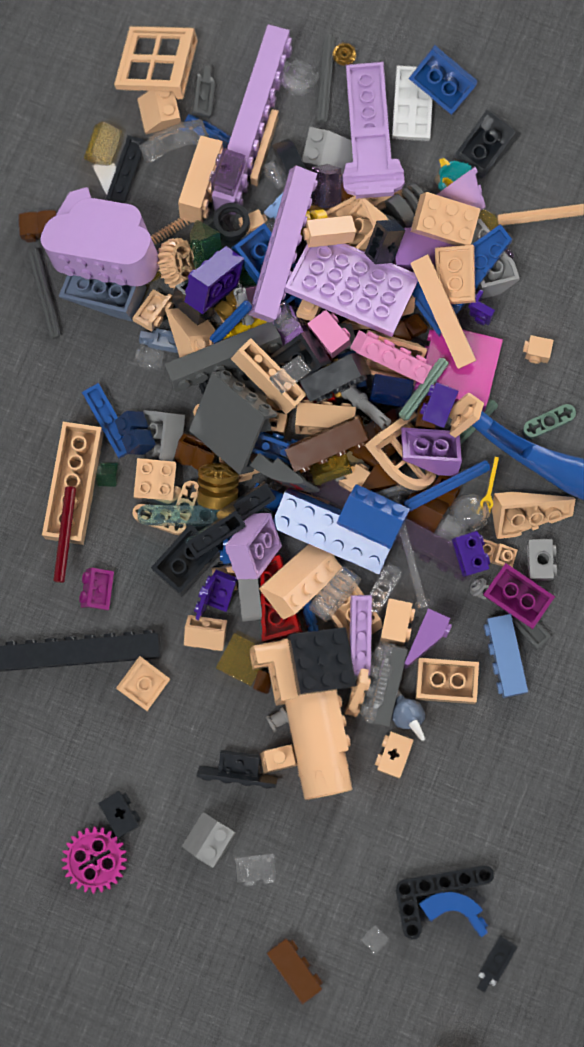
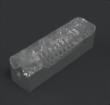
[361,641,408,726]

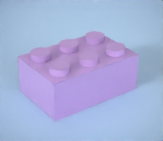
[225,513,282,579]

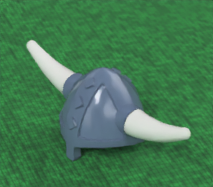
[392,690,426,741]

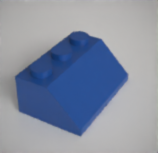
[408,45,477,115]
[336,484,410,549]

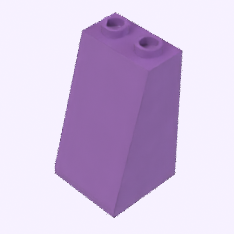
[393,228,455,272]

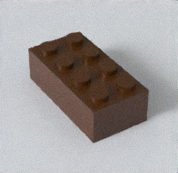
[285,414,368,473]

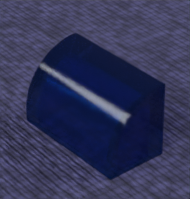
[370,374,414,407]

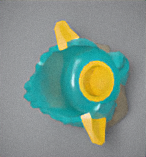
[434,158,472,191]

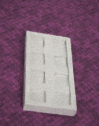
[392,66,432,141]

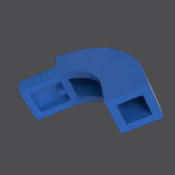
[418,892,488,937]

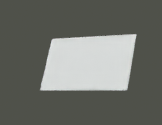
[93,162,116,194]

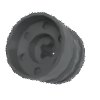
[385,183,424,228]

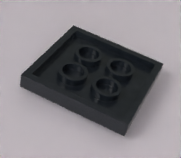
[287,627,357,695]

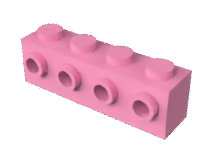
[350,330,432,384]

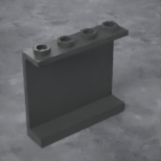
[189,370,277,475]

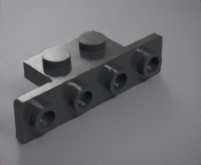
[197,750,278,789]

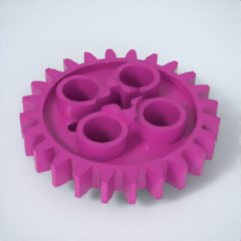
[61,827,128,893]

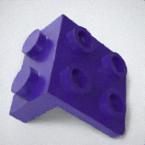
[194,570,237,621]

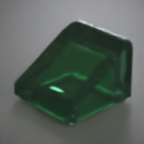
[96,462,118,487]

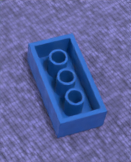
[230,223,296,308]

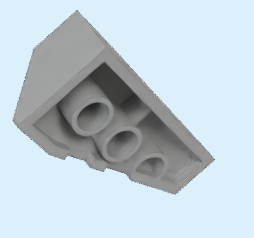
[471,219,520,299]
[141,410,185,461]

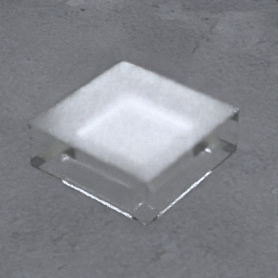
[361,925,389,954]

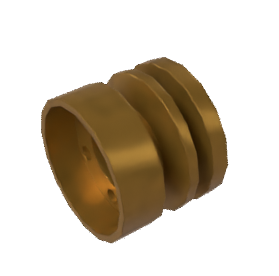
[197,463,239,510]

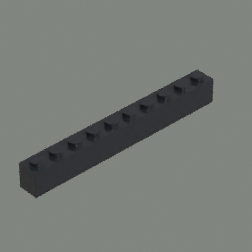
[0,630,161,672]

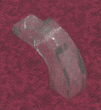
[139,119,209,163]

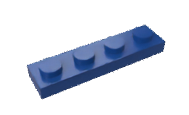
[82,383,127,459]

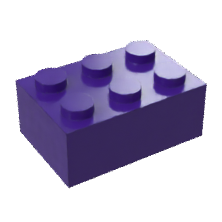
[184,246,244,314]

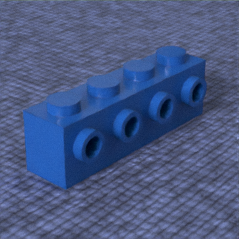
[252,432,299,465]

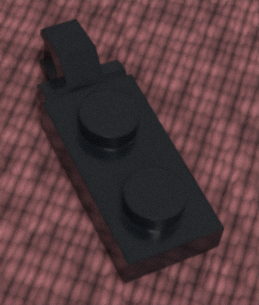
[477,936,518,993]

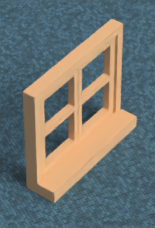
[114,27,197,99]

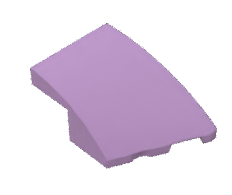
[437,167,486,211]

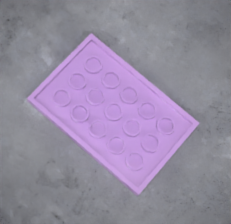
[284,244,418,337]

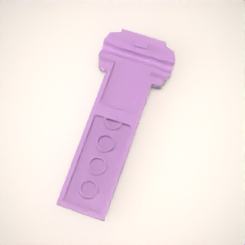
[343,62,405,199]

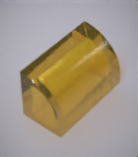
[84,122,122,166]

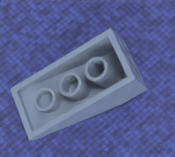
[59,275,146,322]

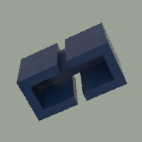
[115,411,156,455]

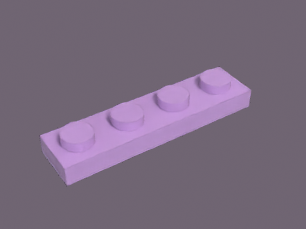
[350,595,372,676]

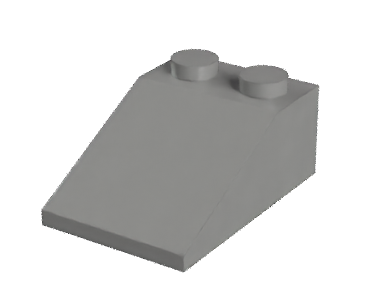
[302,127,353,179]

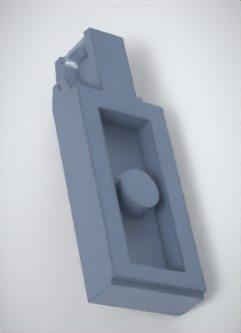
[139,329,178,353]

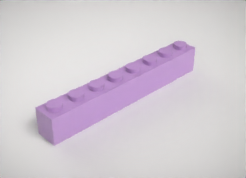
[248,166,317,323]

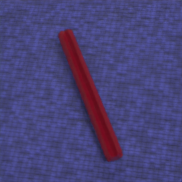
[53,486,76,583]

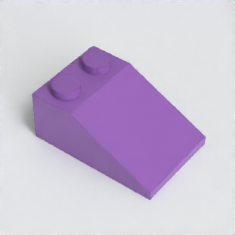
[401,427,462,476]
[404,609,452,669]

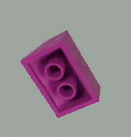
[483,563,555,629]

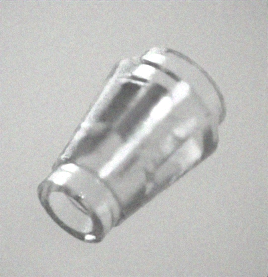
[263,160,286,190]

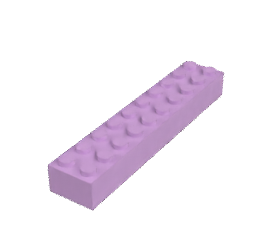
[212,25,292,215]

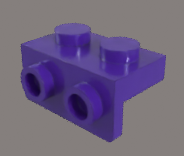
[468,290,495,326]

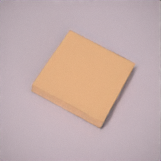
[116,656,170,711]

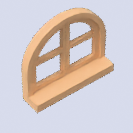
[365,412,436,490]

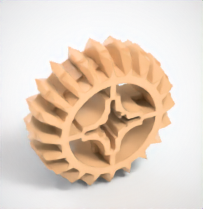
[157,238,200,289]

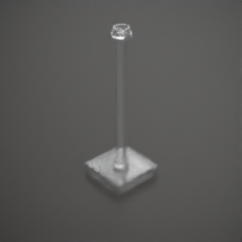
[376,485,430,609]

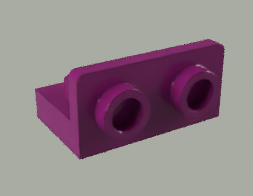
[79,568,114,611]

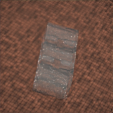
[309,566,361,621]

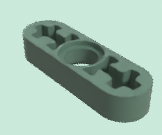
[523,404,576,439]

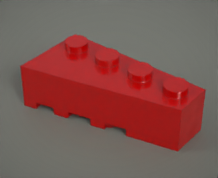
[261,555,303,643]

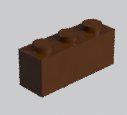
[267,938,323,1005]

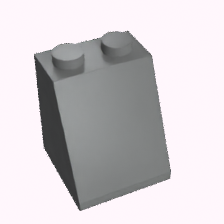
[182,812,237,868]

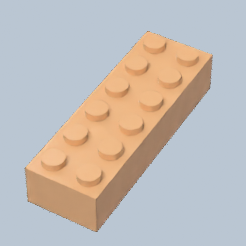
[42,422,104,545]

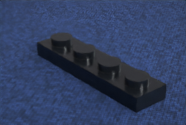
[105,135,146,204]

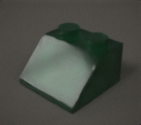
[190,220,222,269]

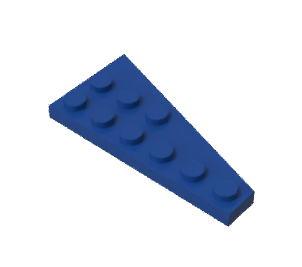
[412,224,512,338]

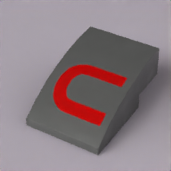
[250,453,320,492]

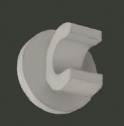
[470,578,489,599]

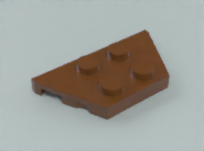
[348,409,402,468]

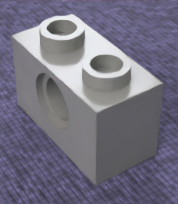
[527,539,557,581]

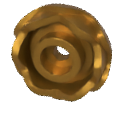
[333,43,356,66]

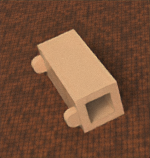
[302,216,356,248]

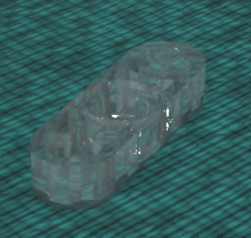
[369,565,401,612]

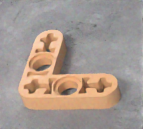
[132,480,199,535]

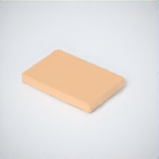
[435,245,476,304]

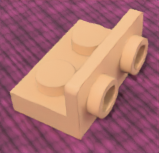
[449,393,484,438]

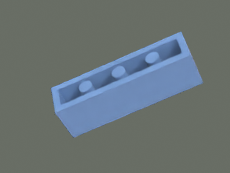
[484,614,528,698]

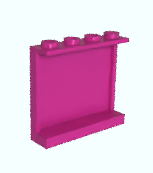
[414,329,503,413]

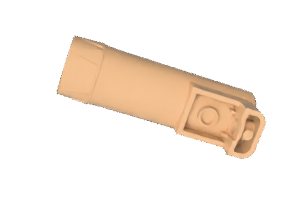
[250,639,353,800]

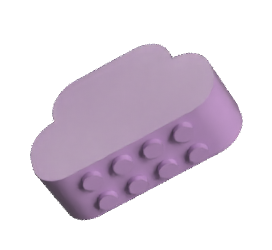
[41,198,159,286]

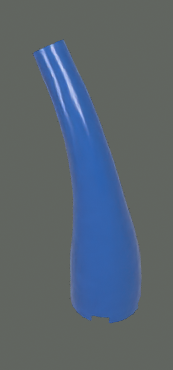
[472,411,584,500]

